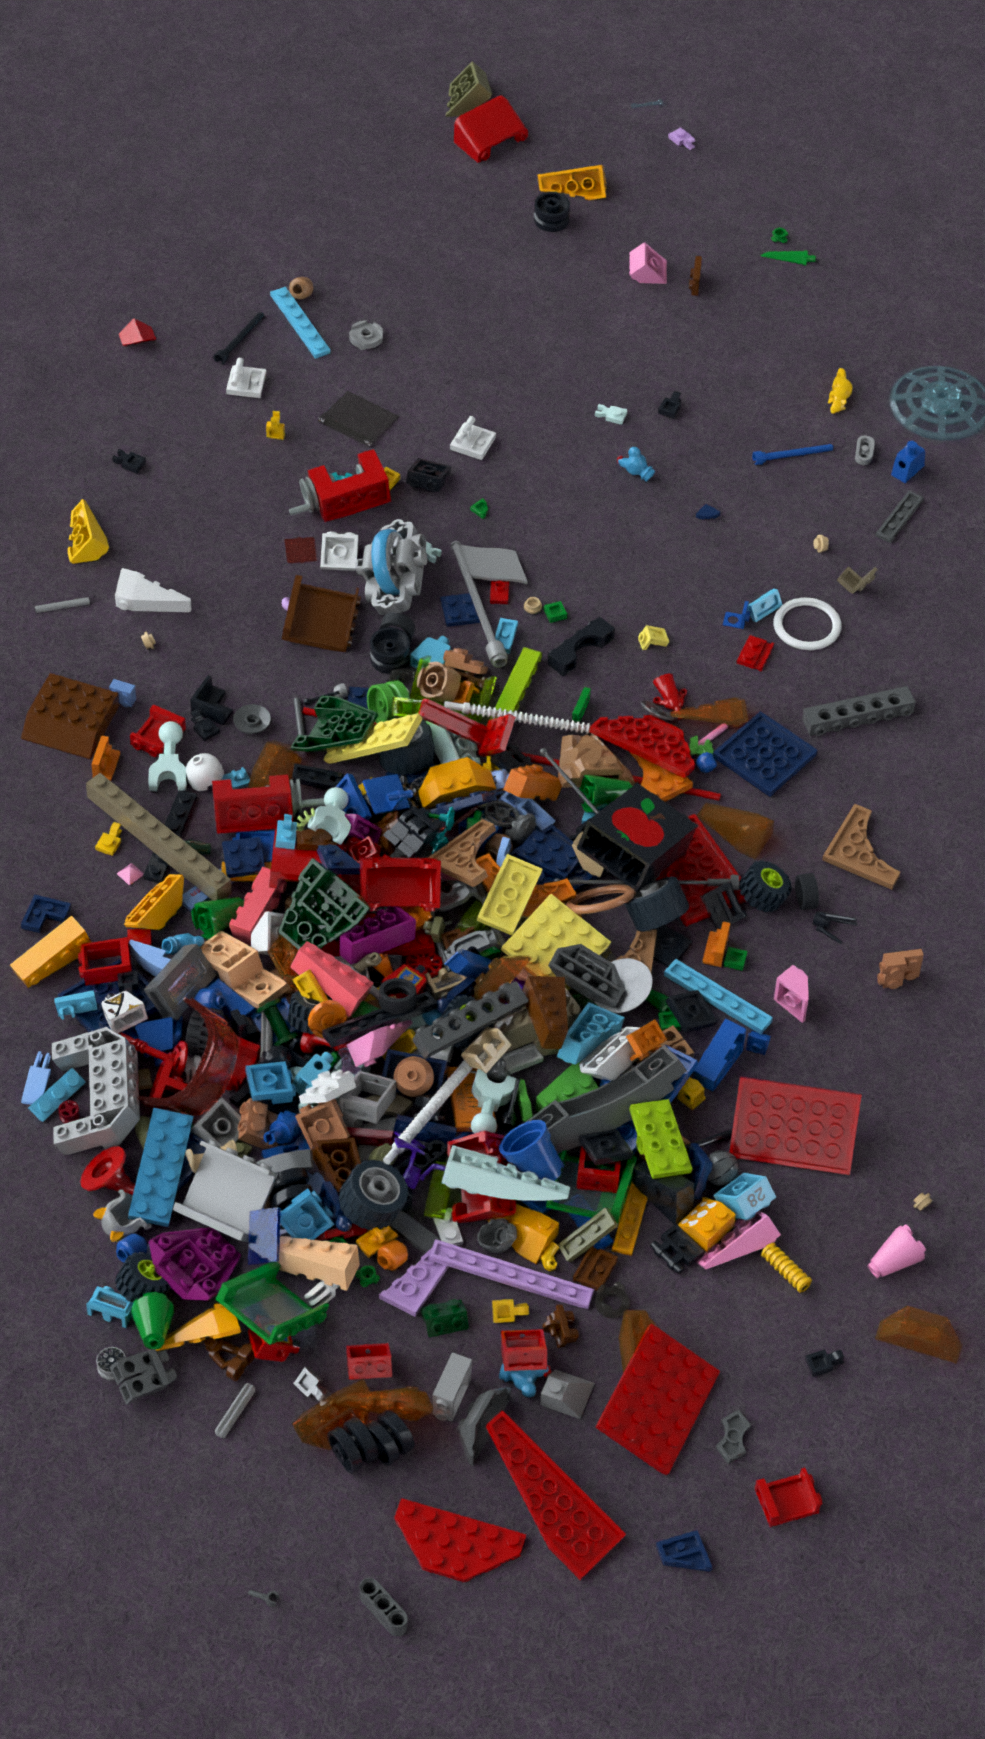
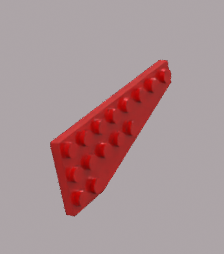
[486,1410,626,1580]

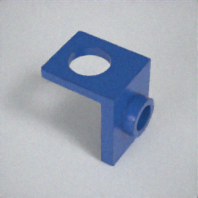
[723,601,751,629]
[746,1031,771,1055]

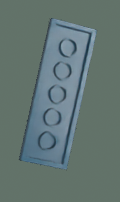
[128,1108,193,1227]

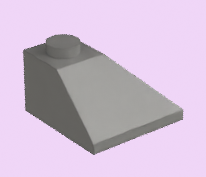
[540,1369,595,1419]

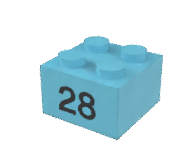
[714,1173,776,1220]

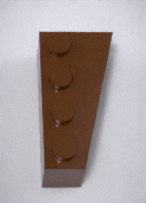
[522,976,568,1049]
[311,1138,361,1195]

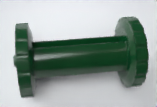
[256,998,299,1046]

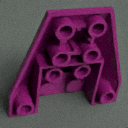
[149,1227,241,1300]

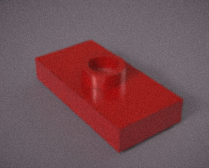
[490,581,509,605]

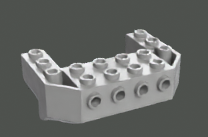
[52,1027,140,1155]

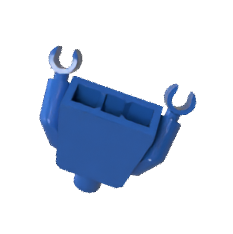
[123,1016,183,1067]

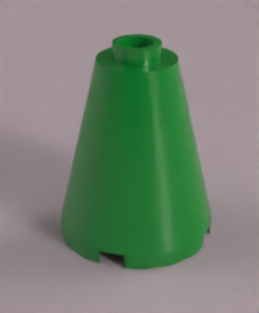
[579,775,633,813]
[191,897,244,940]
[132,1292,174,1349]

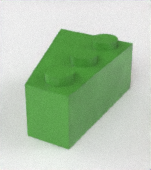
[536,1061,599,1112]

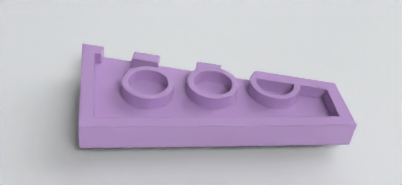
[379,1248,449,1317]

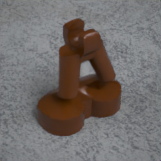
[204,1338,255,1381]

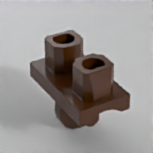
[542,1304,579,1348]

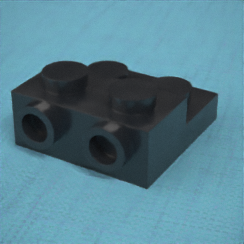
[406,458,451,492]

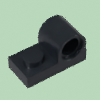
[230,1009,261,1043]

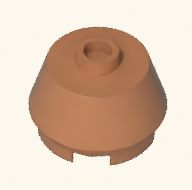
[394,1056,434,1097]

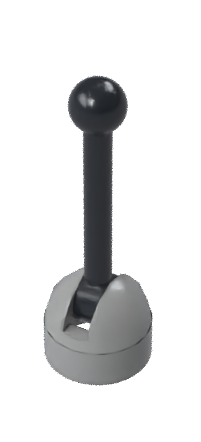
[304,683,348,705]

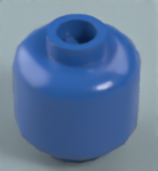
[194,988,225,1010]
[116,1233,147,1263]

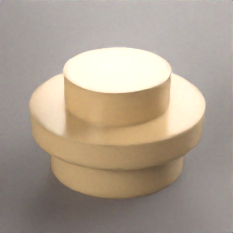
[814,535,829,553]
[524,597,542,614]
[141,631,156,649]
[913,1192,933,1211]

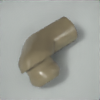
[353,952,381,973]

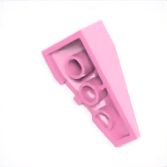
[346,1020,412,1067]
[696,1211,781,1269]

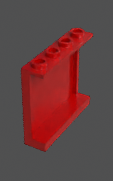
[269,828,347,888]

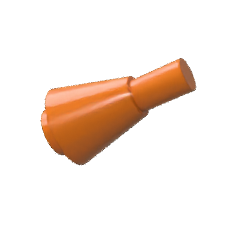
[373,953,393,977]

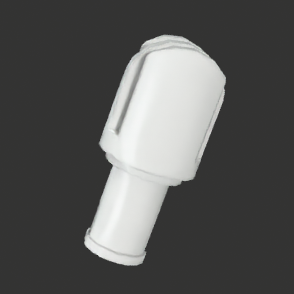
[304,1280,340,1309]

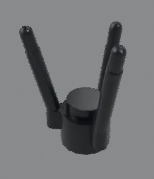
[813,911,857,944]
[496,1079,521,1131]

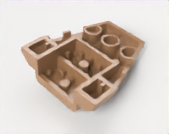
[558,735,635,788]

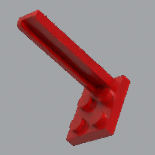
[418,698,516,757]

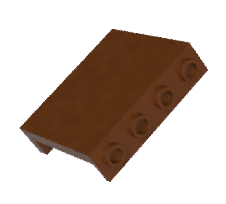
[281,574,361,652]

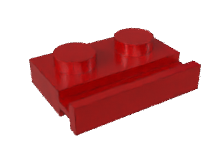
[737,635,774,671]

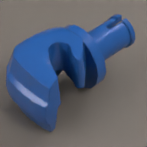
[263,1110,302,1145]

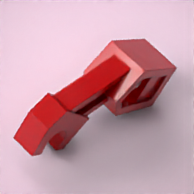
[314,1224,370,1241]

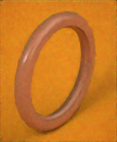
[565,884,636,914]

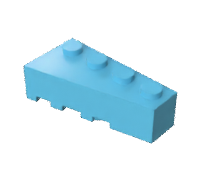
[557,1002,625,1065]

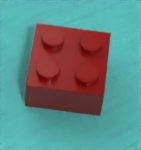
[349,836,381,864]

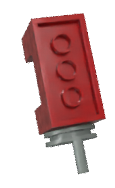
[289,449,391,522]
[212,775,325,834]

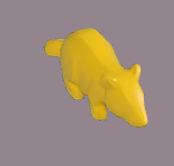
[828,368,852,414]

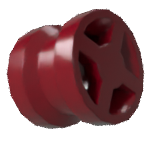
[59,1100,80,1124]

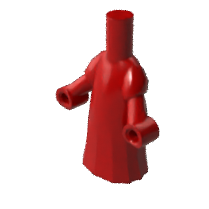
[653,673,687,720]

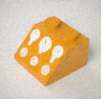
[677,1199,736,1252]

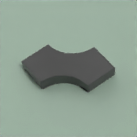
[716,1409,751,1464]

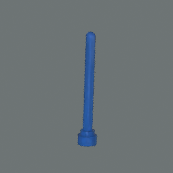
[752,444,834,465]

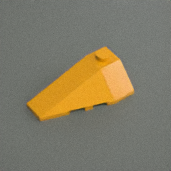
[487,1204,559,1264]
[156,1302,241,1351]

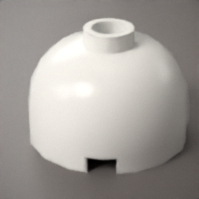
[186,753,224,791]

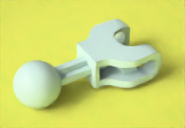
[149,721,187,791]
[308,787,351,845]
[471,1069,516,1134]

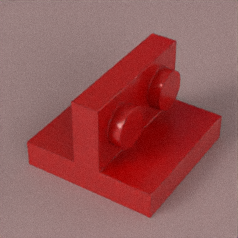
[147,1059,187,1103]

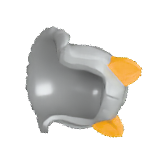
[93,1189,152,1242]

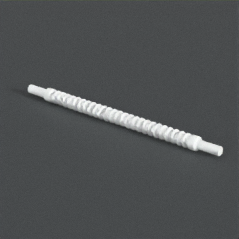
[444,701,593,735]
[383,1060,472,1164]

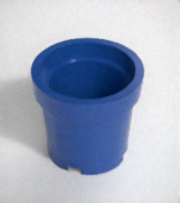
[499,1120,564,1181]

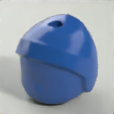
[696,752,717,773]

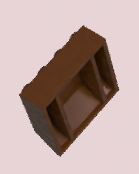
[21,673,119,759]

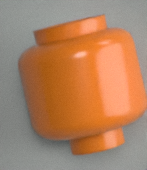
[377,1239,408,1271]

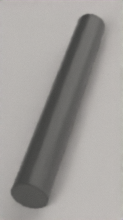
[293,698,305,735]

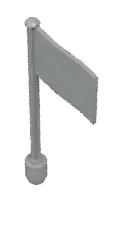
[450,541,527,668]

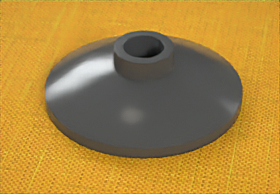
[641,700,675,721]
[233,704,271,734]

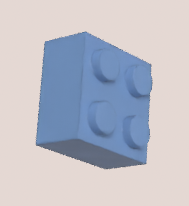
[109,679,136,707]

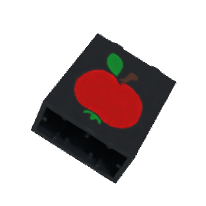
[577,783,698,892]

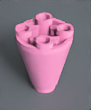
[867,1224,926,1278]

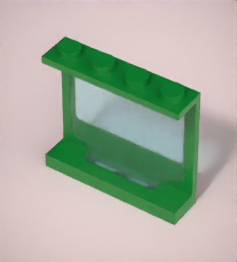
[546,1150,637,1224]
[216,1261,329,1345]

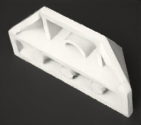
[579,1026,640,1081]

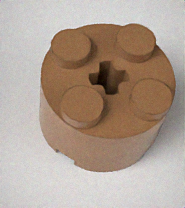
[417,662,461,703]

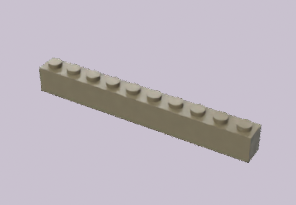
[86,773,232,900]

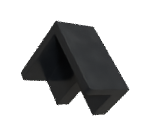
[190,675,233,725]

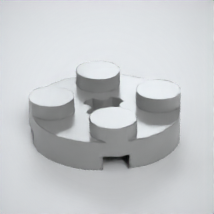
[349,321,383,350]

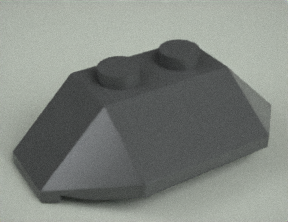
[548,944,625,1006]
[458,1387,511,1466]

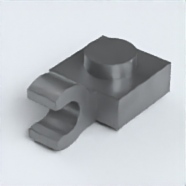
[293,1367,332,1402]

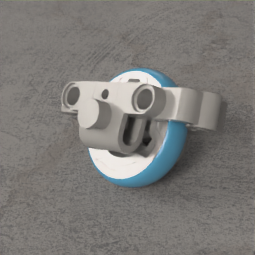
[355,519,427,615]

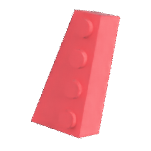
[229,867,287,946]
[291,941,374,1017]

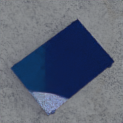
[248,1207,281,1265]

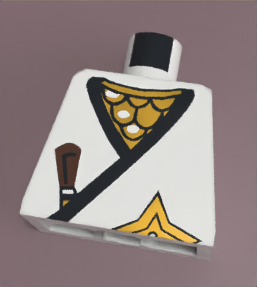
[101,991,148,1033]

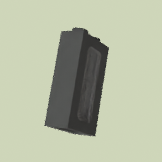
[144,944,217,1020]

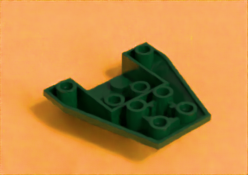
[290,695,378,752]

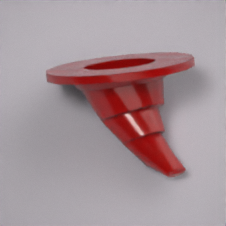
[80,1146,135,1195]

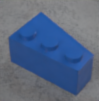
[693,1018,746,1092]

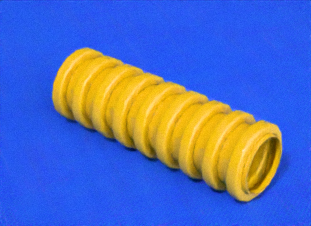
[761,1243,812,1293]

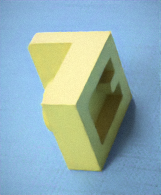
[638,625,669,650]

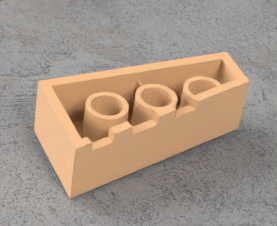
[271,1236,360,1291]

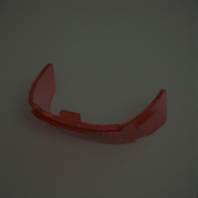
[138,997,239,1116]

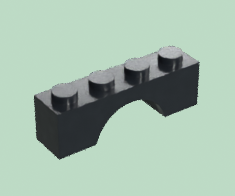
[548,616,615,676]

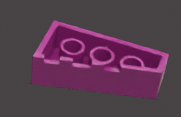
[340,906,416,965]

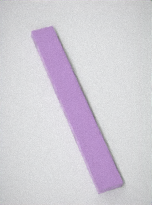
[428,1239,594,1309]

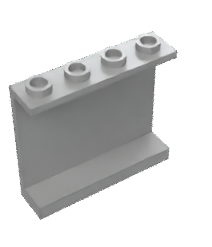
[172,1140,278,1243]

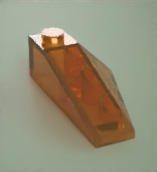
[669,697,748,727]
[697,803,774,860]
[337,1386,433,1421]

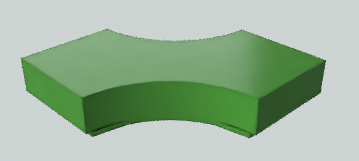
[515,1079,532,1122]

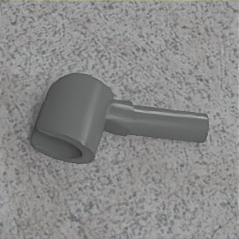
[248,1589,279,1607]

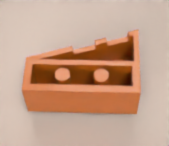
[503,764,562,801]

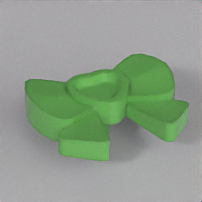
[688,735,714,756]

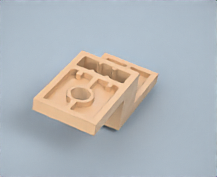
[200,930,290,1009]

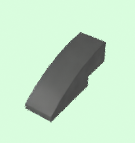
[255,1149,314,1173]

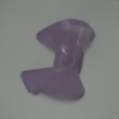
[338,1048,361,1074]

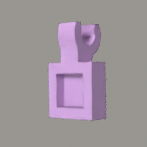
[668,128,695,150]

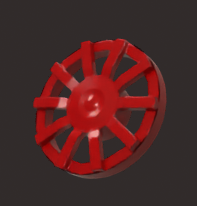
[406,953,442,978]

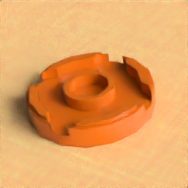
[308,1000,347,1038]

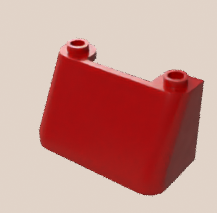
[454,95,528,163]
[360,857,441,912]
[447,1131,516,1223]

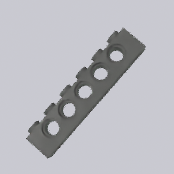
[802,686,915,736]
[412,981,529,1059]

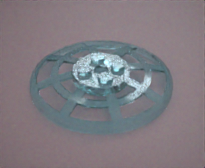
[889,366,985,441]

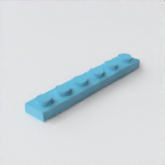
[270,287,330,359]
[664,959,773,1034]

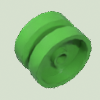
[367,680,411,723]

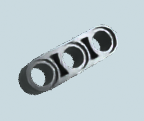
[359,1578,408,1636]

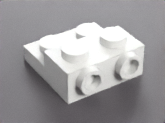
[320,532,359,571]
[299,1070,356,1104]

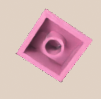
[629,242,667,284]
[774,965,809,1023]

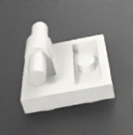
[226,358,266,398]
[450,416,496,460]

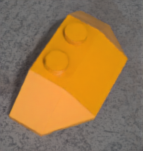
[418,757,496,809]
[124,874,184,930]

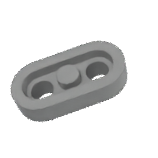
[855,435,875,465]

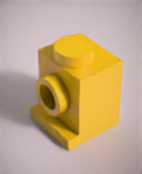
[678,1077,706,1110]

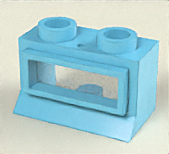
[86,1286,133,1328]

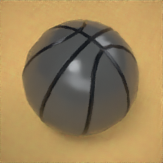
[707,1151,739,1186]

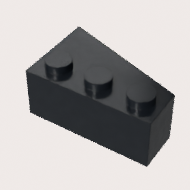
[633,1161,694,1225]

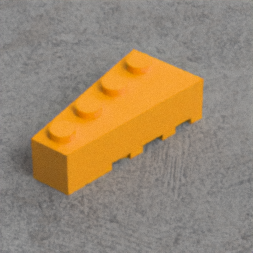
[10,916,92,988]

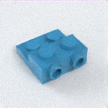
[245,1061,296,1104]
[276,1188,334,1240]

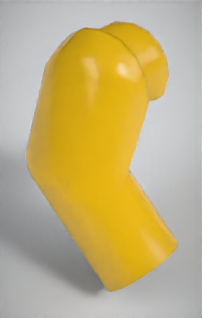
[541,1242,559,1271]

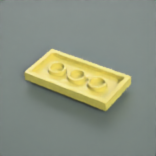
[476,854,543,936]

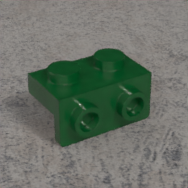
[420,1299,469,1338]

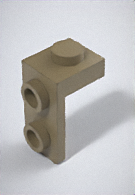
[837,566,878,594]

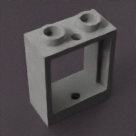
[339,1071,396,1124]
[432,1352,472,1421]

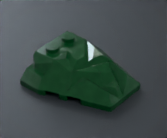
[278,858,371,950]

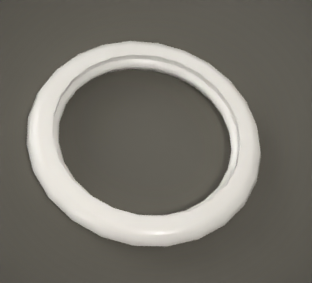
[773,597,842,651]

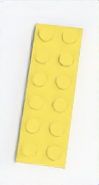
[324,713,423,764]

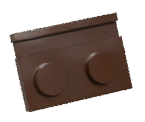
[689,256,702,296]
[573,1246,618,1293]

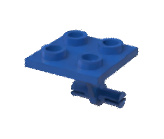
[363,774,413,815]

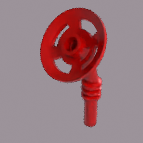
[118,1032,188,1077]

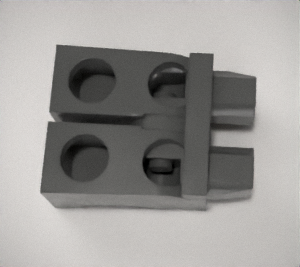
[110,1349,177,1405]

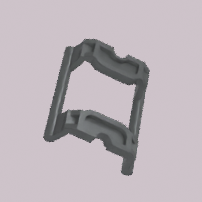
[429,882,506,973]

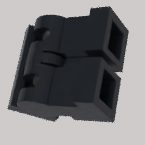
[384,806,442,858]

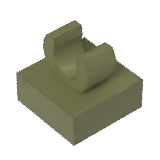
[423,916,446,943]

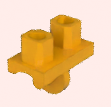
[355,1226,398,1258]

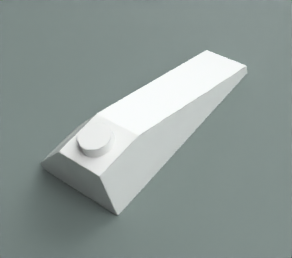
[115,568,191,612]

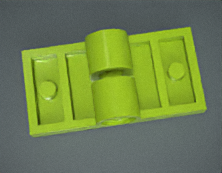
[629,1099,692,1179]

